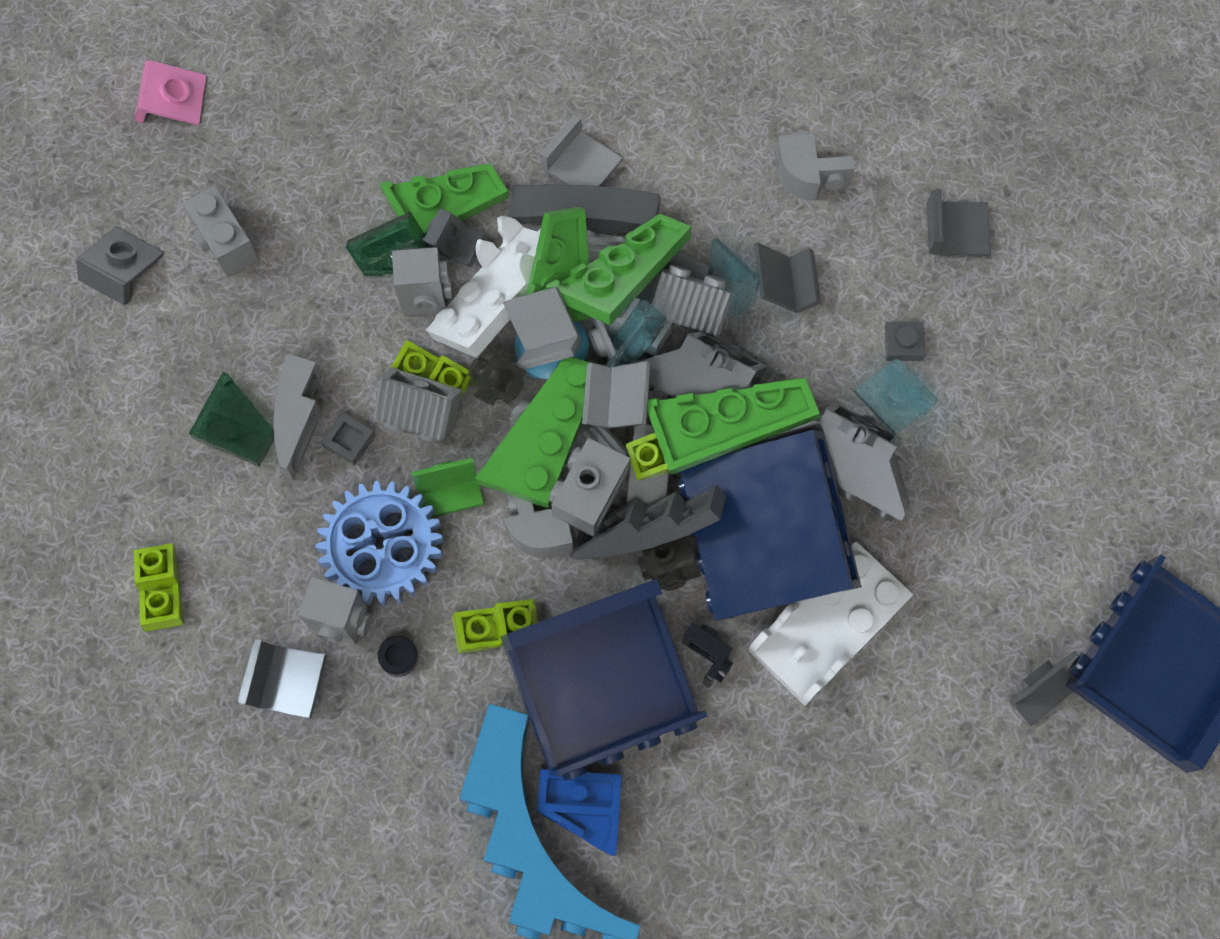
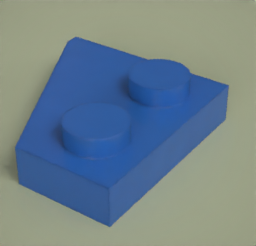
[537,769,622,857]

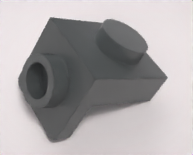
[423,208,486,267]

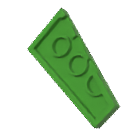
[546,214,691,325]
[647,378,821,475]

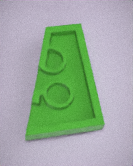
[379,163,509,246]
[526,207,590,322]

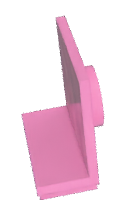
[134,60,206,125]

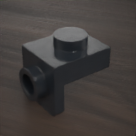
[682,623,734,688]

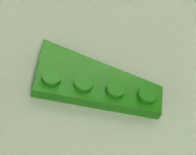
[475,357,590,509]

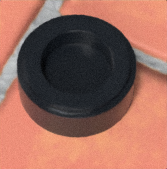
[377,636,419,677]

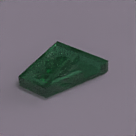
[345,212,441,276]
[189,372,274,467]

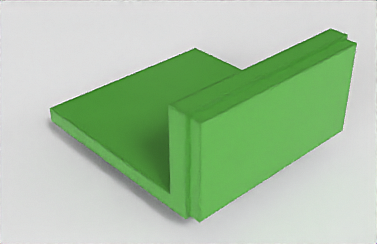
[411,457,484,518]

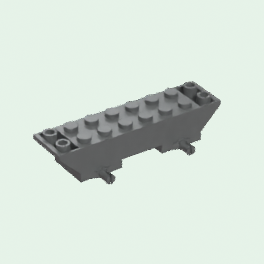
[632,331,910,521]

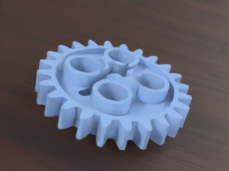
[315,481,444,607]

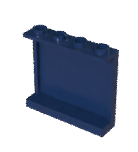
[679,430,862,621]
[1065,554,1220,773]
[500,579,708,781]

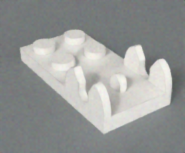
[426,216,541,358]
[748,541,914,706]

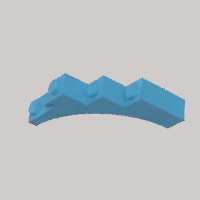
[459,704,640,939]

